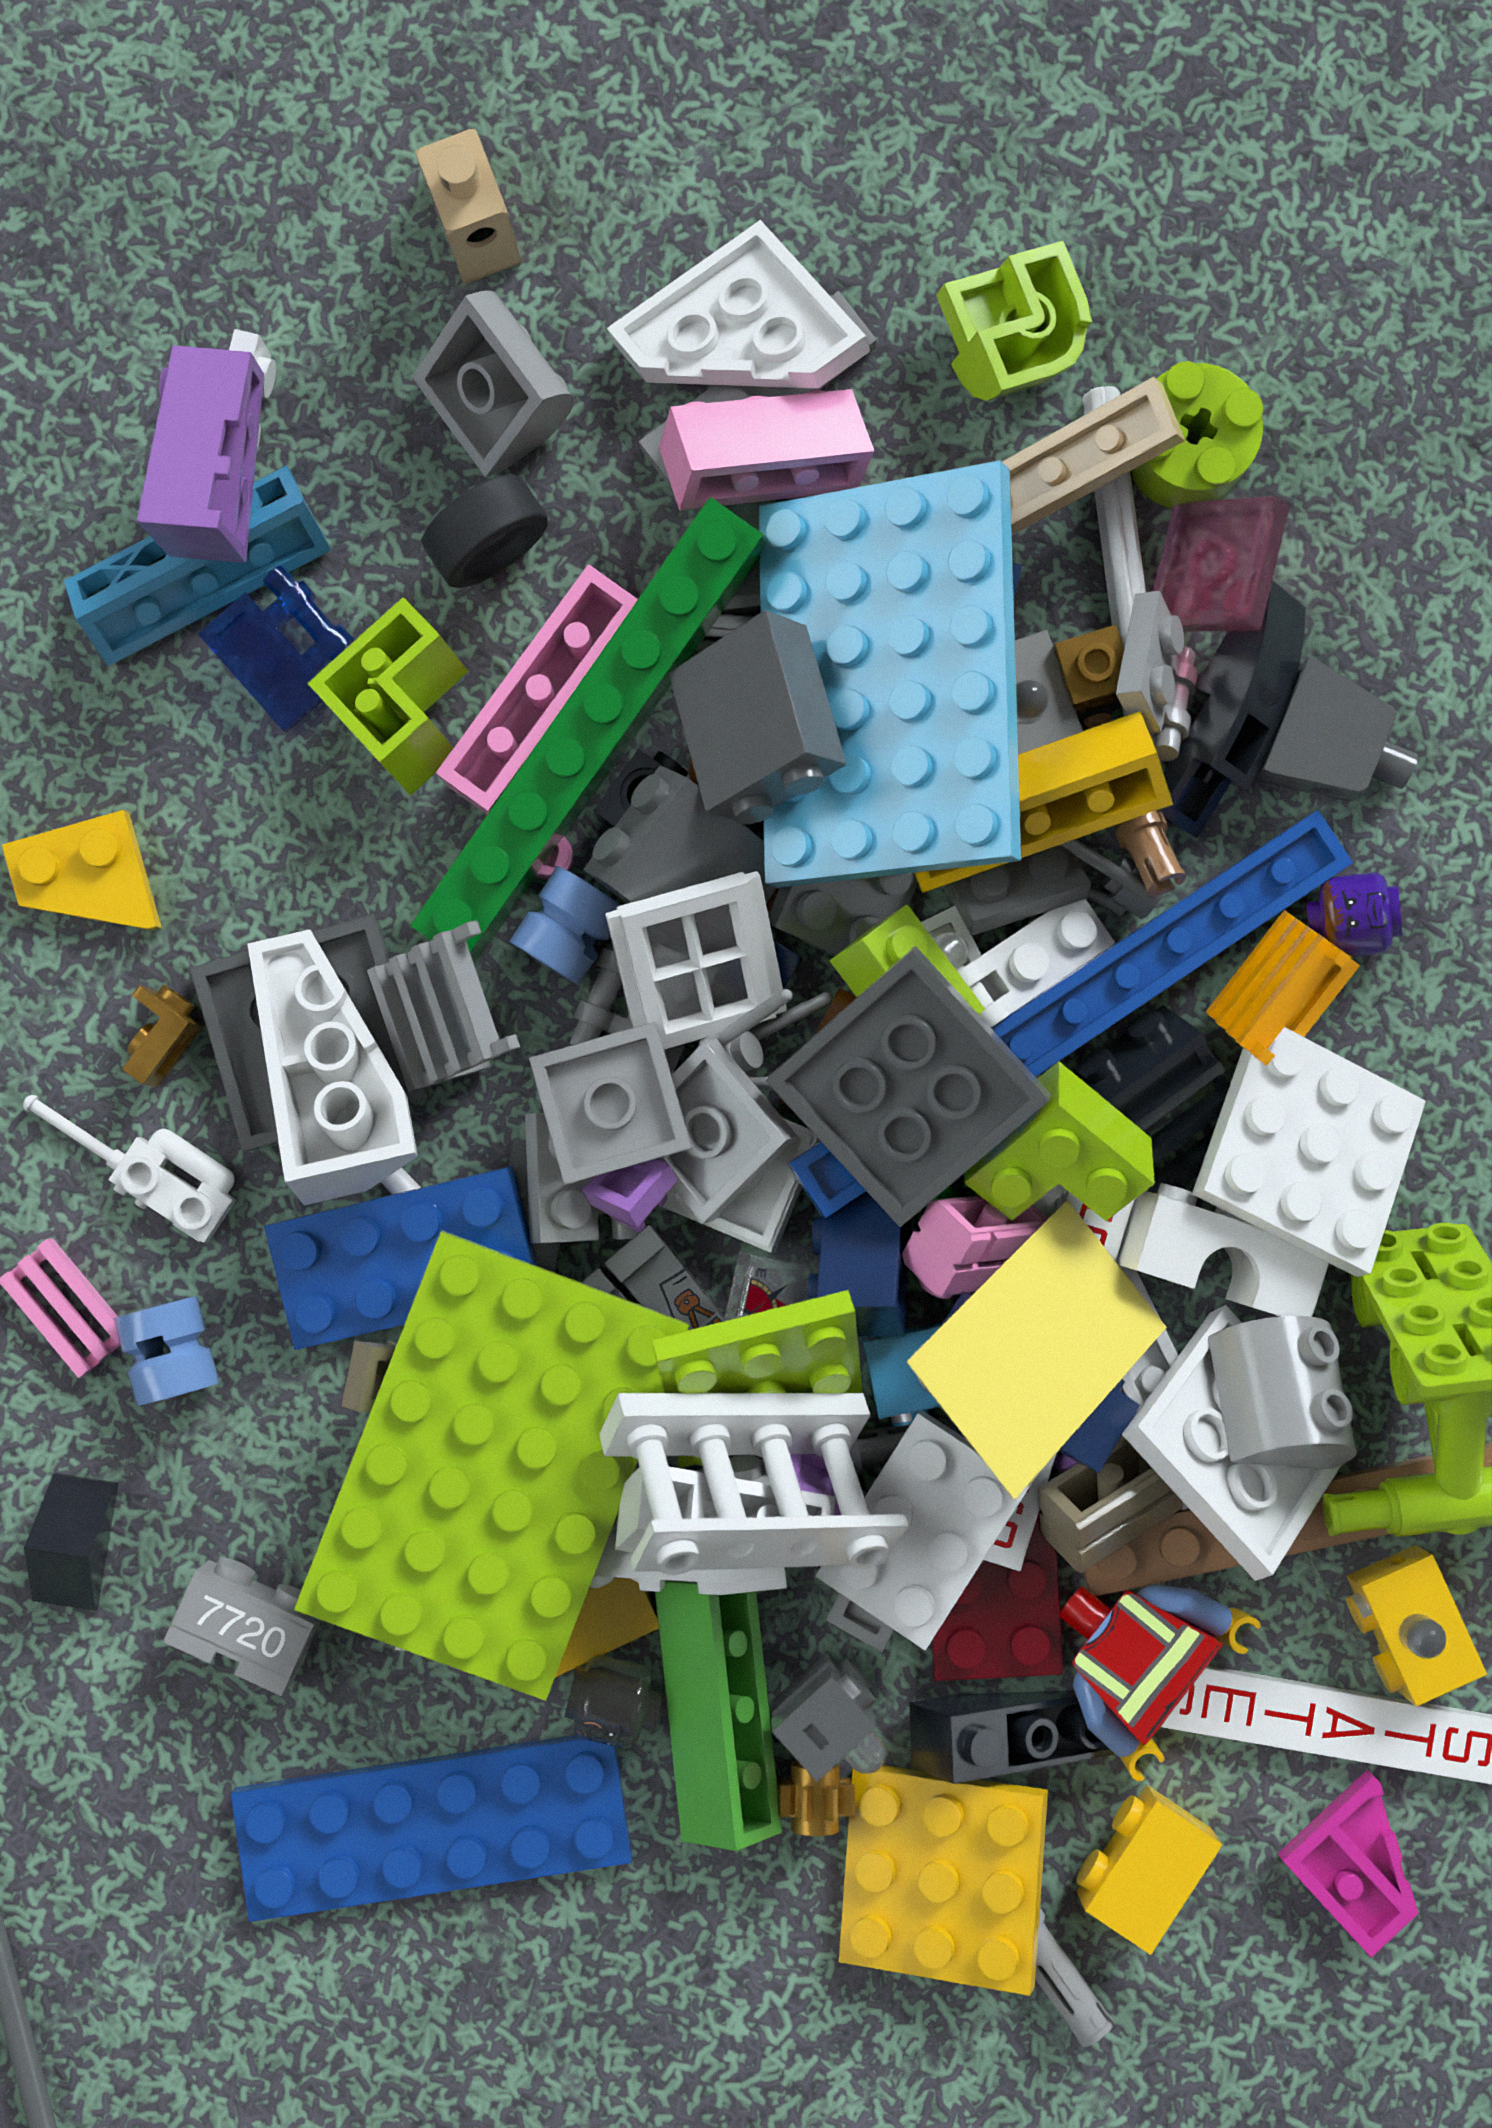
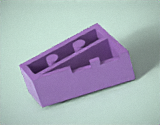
[137,345,264,563]

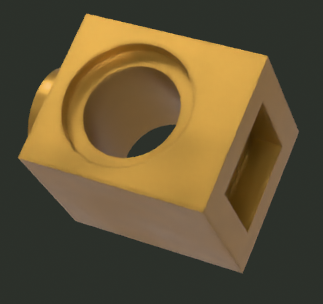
[1053,625,1124,714]

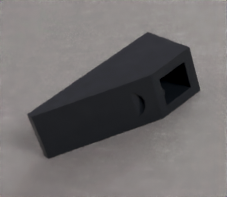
[909,1690,1115,1784]

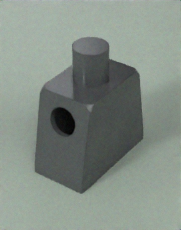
[1254,657,1418,802]

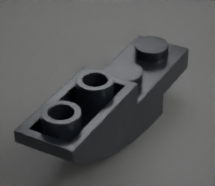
[1156,575,1306,838]

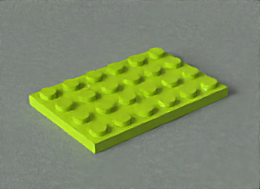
[294,1230,689,1701]

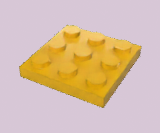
[839,1762,1048,1996]

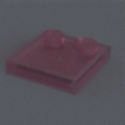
[1153,496,1290,632]

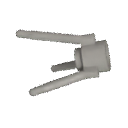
[697,989,832,1091]

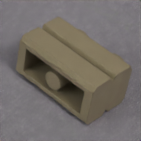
[1038,1436,1183,1573]

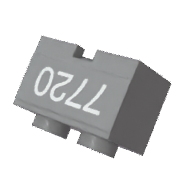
[163,1558,321,1696]

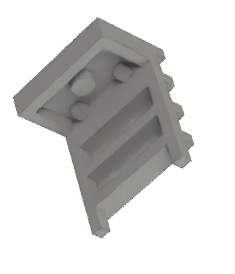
[367,920,520,1092]

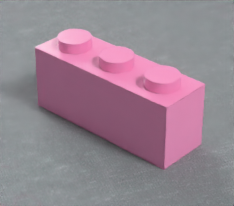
[659,389,874,511]

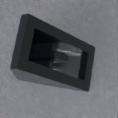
[24,1473,119,1611]

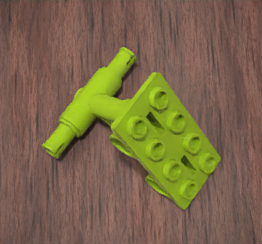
[1322,1223,1492,1537]

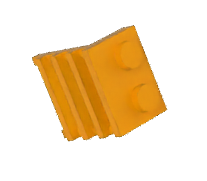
[1205,910,1360,1066]

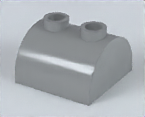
[412,291,574,478]
[1208,1316,1357,1469]

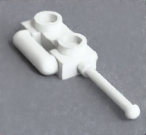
[23,1095,236,1243]

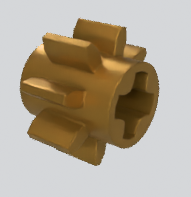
[776,1760,855,1836]

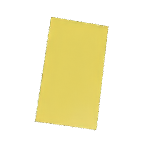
[907,1200,1167,1500]

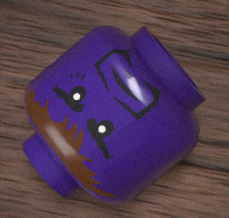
[1307,872,1403,957]

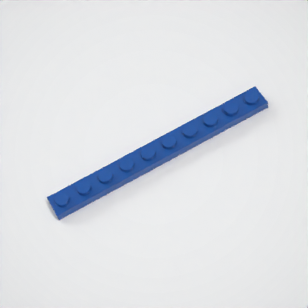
[787,810,1353,1218]

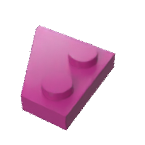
[1277,1770,1419,1958]

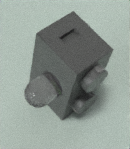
[771,1651,886,1782]

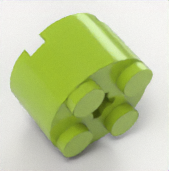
[1130,361,1263,510]

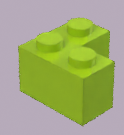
[307,597,469,796]
[964,1061,1154,1221]

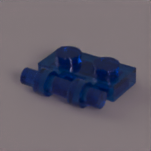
[198,565,354,733]

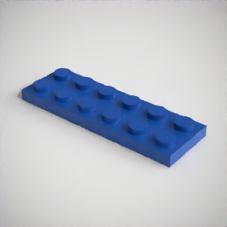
[231,1729,633,1922]

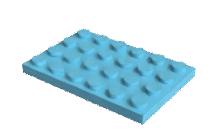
[759,460,1021,888]

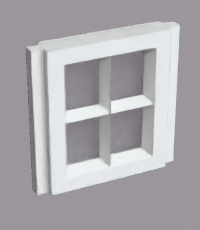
[605,871,787,1049]

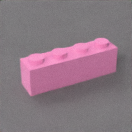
[436,564,638,815]

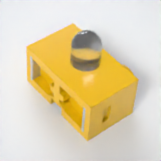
[1346,1545,1487,1707]

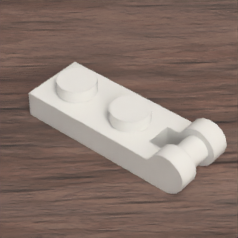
[957,899,1115,1028]

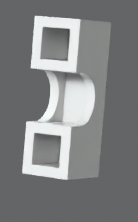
[1116,1183,1329,1317]

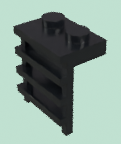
[1073,1005,1230,1194]

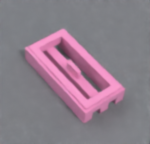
[0,1238,121,1378]

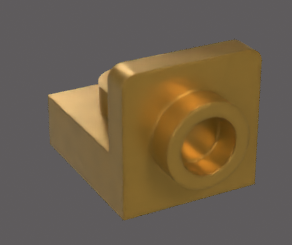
[122,984,204,1087]

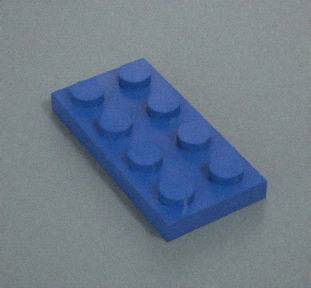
[264,1166,537,1350]

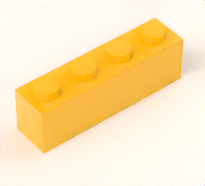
[915,711,1173,893]

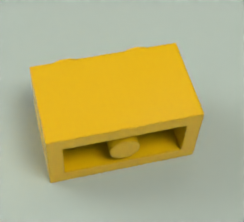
[1077,1785,1223,1955]

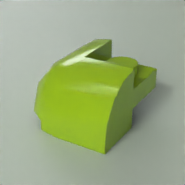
[936,241,1092,401]

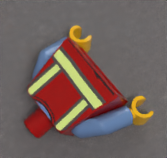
[1058,1584,1261,1781]

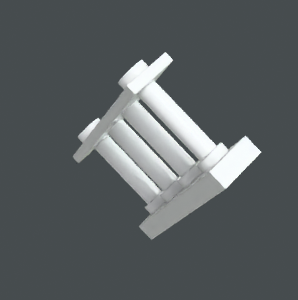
[599,1393,908,1575]

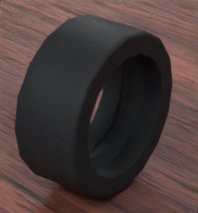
[421,474,548,588]

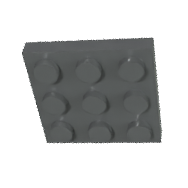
[190,914,430,1152]
[766,946,1051,1227]

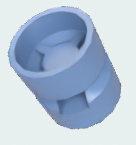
[509,866,621,986]
[114,1296,220,1406]

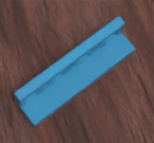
[64,465,331,666]

